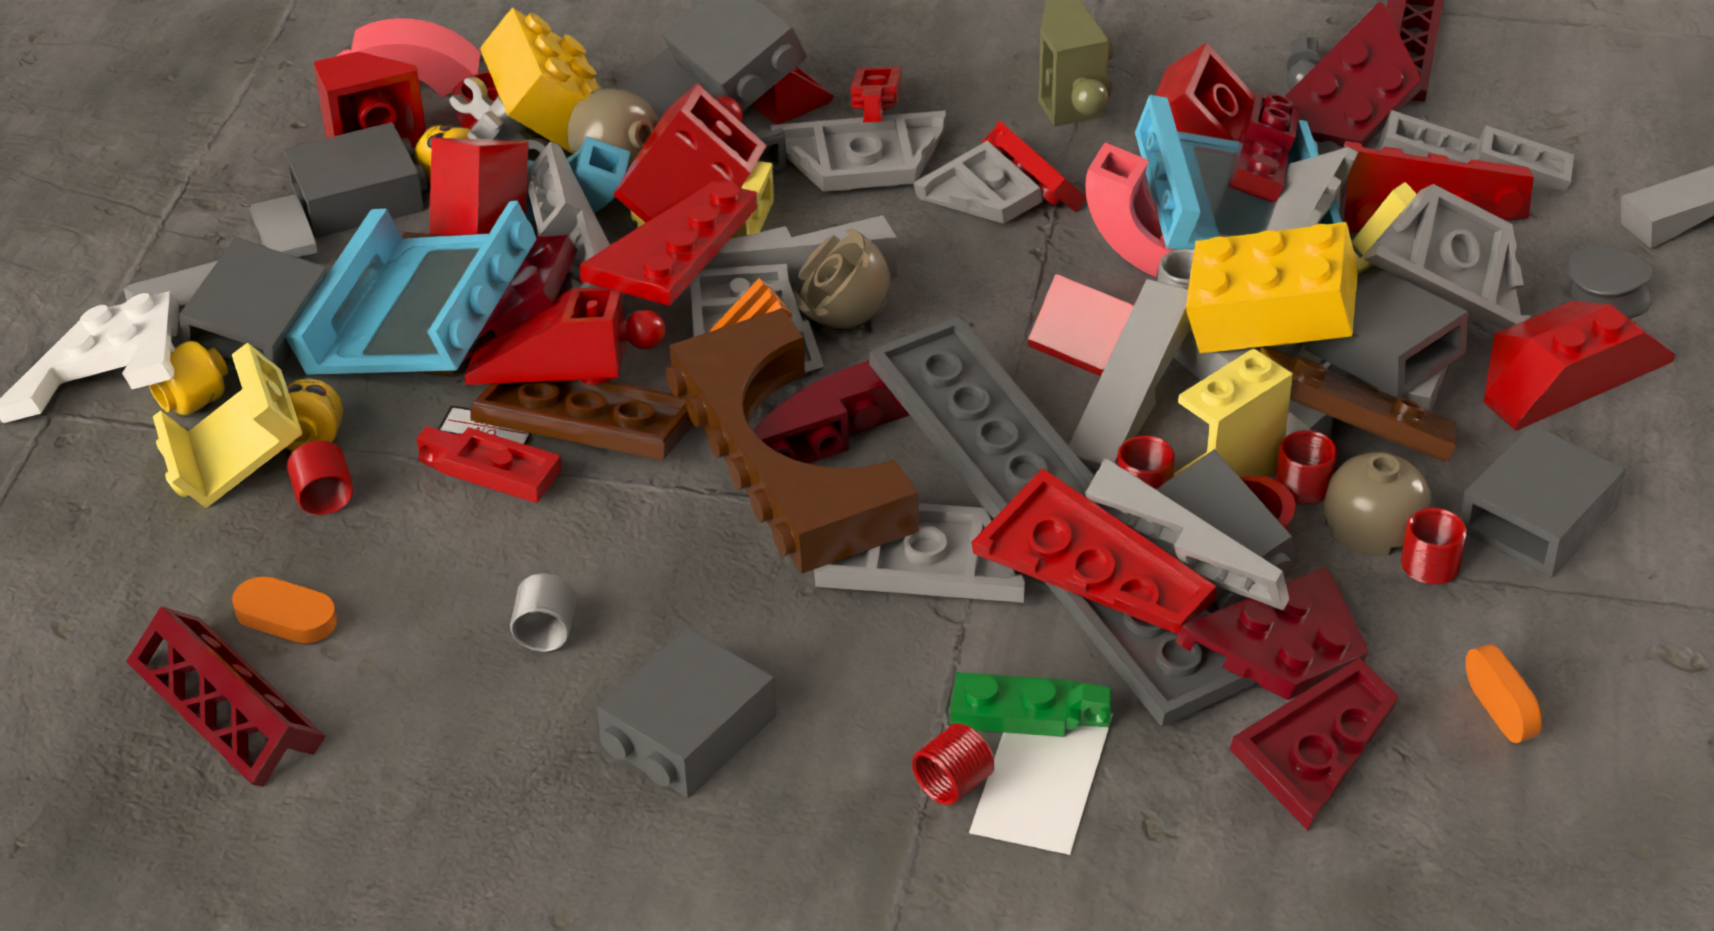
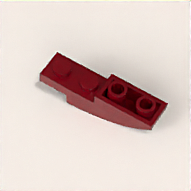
[1227,93,1300,203]
[753,360,910,464]

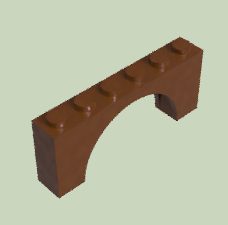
[666,308,919,574]

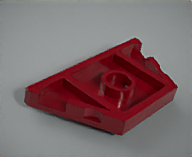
[1285,2,1422,148]
[463,235,578,360]
[1176,567,1369,700]

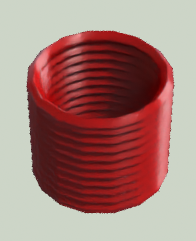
[1276,430,1337,505]
[1117,435,1175,490]
[287,441,354,515]
[1401,508,1467,585]
[912,723,994,806]

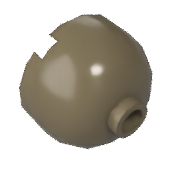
[568,89,659,172]
[793,229,891,330]
[1322,452,1432,556]

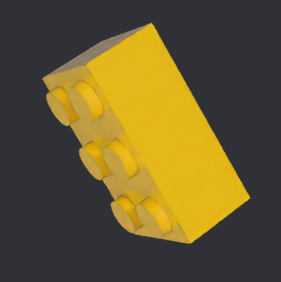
[480,7,602,154]
[1186,222,1358,354]

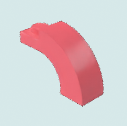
[337,18,481,98]
[1085,142,1176,277]

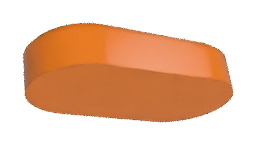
[232,576,337,644]
[1465,644,1542,743]

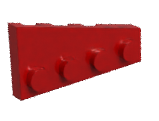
[1339,141,1534,233]
[580,181,757,306]
[971,468,1216,634]

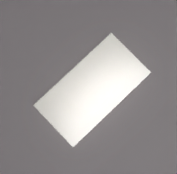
[969,714,1113,855]

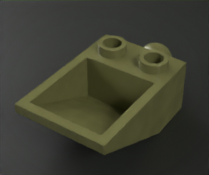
[1038,0,1113,127]

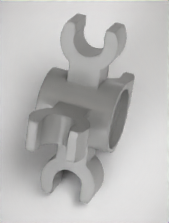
[449,77,549,161]

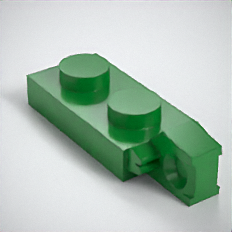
[950,672,1112,737]

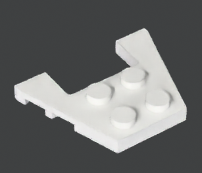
[0,291,179,423]

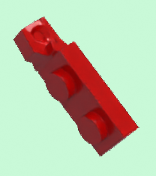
[850,66,902,123]
[982,120,1087,213]
[416,426,562,503]

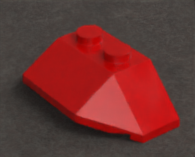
[1483,300,1675,431]

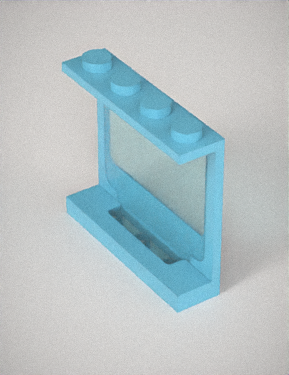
[1135,95,1342,250]
[285,201,537,375]

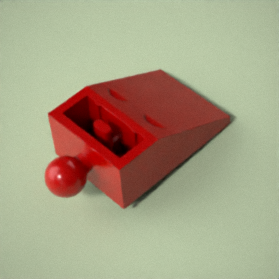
[613,83,767,223]
[464,287,665,385]

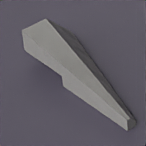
[1264,147,1359,231]

